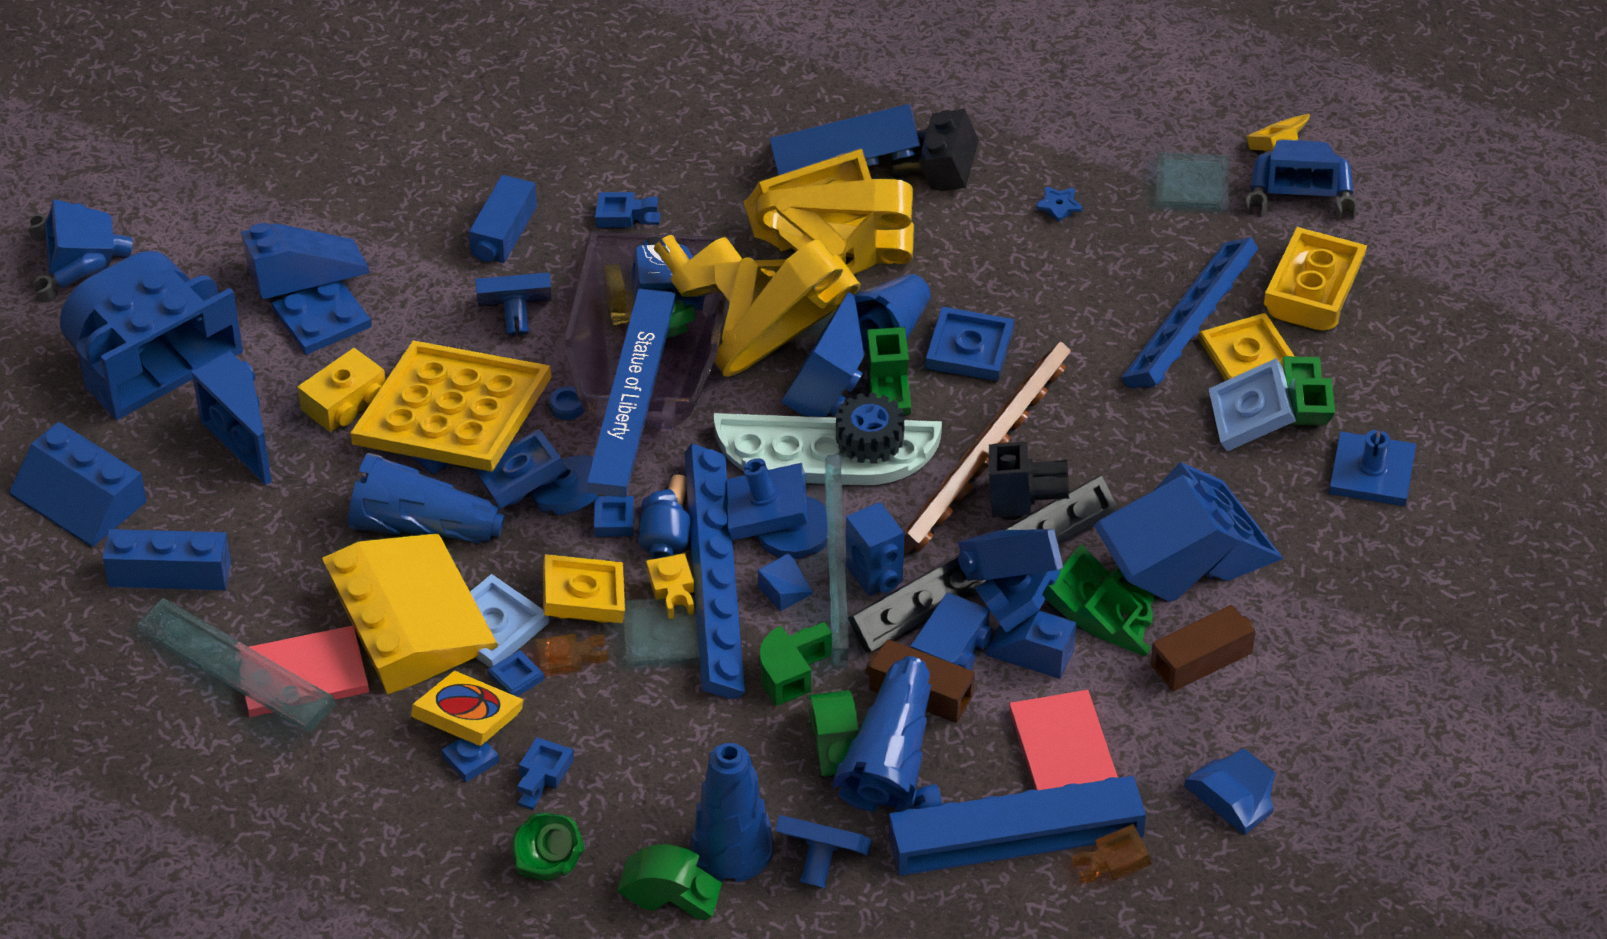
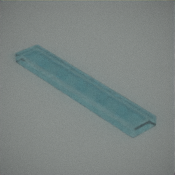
[825,455,848,668]
[136,598,336,733]

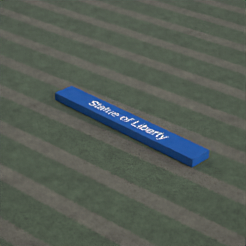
[587,288,675,497]

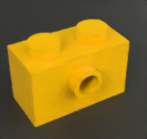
[297,348,386,433]

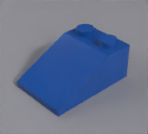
[240,223,370,299]
[781,292,864,417]
[192,351,272,485]

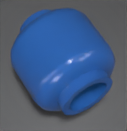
[638,500,691,559]

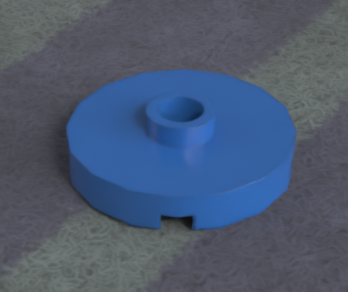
[531,455,597,515]
[756,496,832,559]

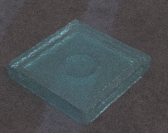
[1155,152,1229,212]
[624,596,700,669]

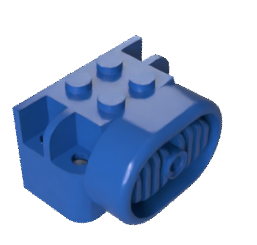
[60,251,243,421]

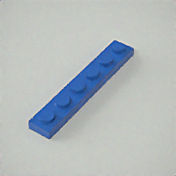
[1121,237,1258,388]

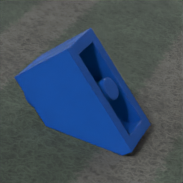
[985,611,1076,679]

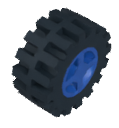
[836,393,905,464]

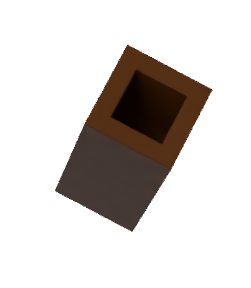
[1150,604,1256,692]
[866,639,975,723]

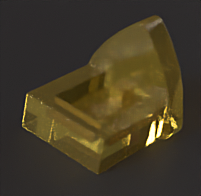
[604,263,633,325]

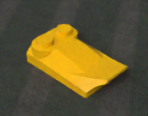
[743,149,871,252]
[1264,227,1367,331]

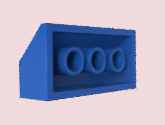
[769,104,920,175]

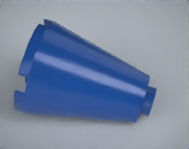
[854,274,931,351]

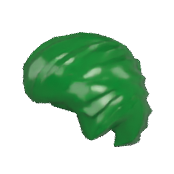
[510,812,584,881]

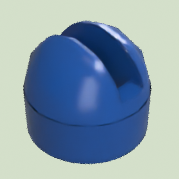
[913,784,943,809]

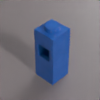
[469,175,537,263]

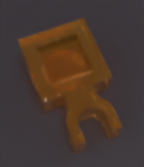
[535,634,608,677]
[1071,824,1152,884]

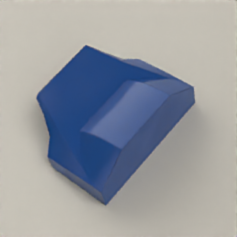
[1184,748,1276,835]

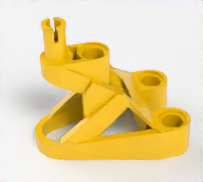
[755,179,914,275]
[653,235,861,377]

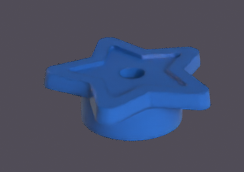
[1036,187,1083,221]

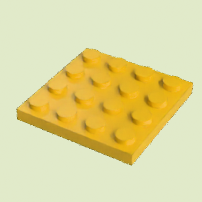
[350,340,552,472]

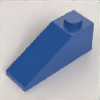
[958,529,1063,580]

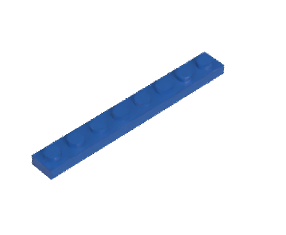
[684,443,745,699]

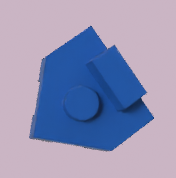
[975,570,1060,632]

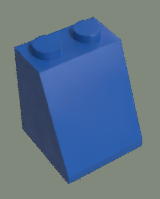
[1094,475,1240,602]

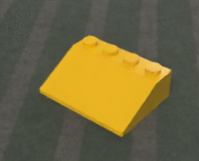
[322,533,498,695]

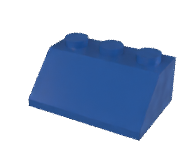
[9,421,147,547]
[1153,462,1283,581]

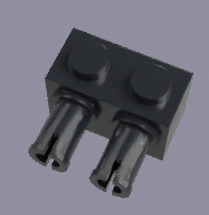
[891,109,979,191]
[989,442,1070,520]

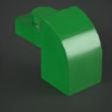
[866,327,911,415]
[1280,356,1335,426]
[760,622,832,707]
[806,690,859,776]
[617,844,722,920]

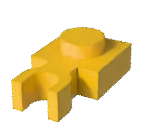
[646,553,694,619]

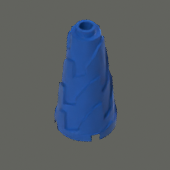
[348,453,505,544]
[833,656,931,813]
[690,743,774,882]

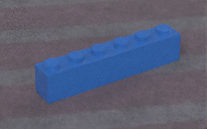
[889,776,1146,876]

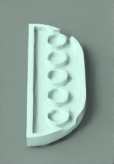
[714,413,942,485]

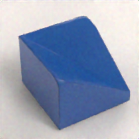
[758,554,813,612]

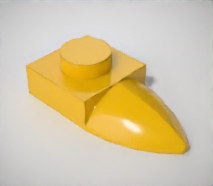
[1246,114,1310,153]

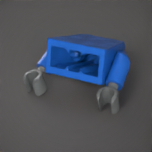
[1246,140,1358,221]
[29,199,133,302]

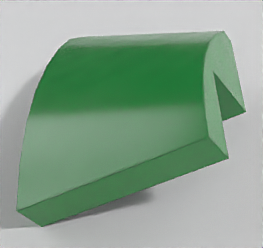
[1042,544,1154,656]

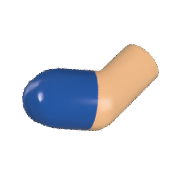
[642,475,687,510]

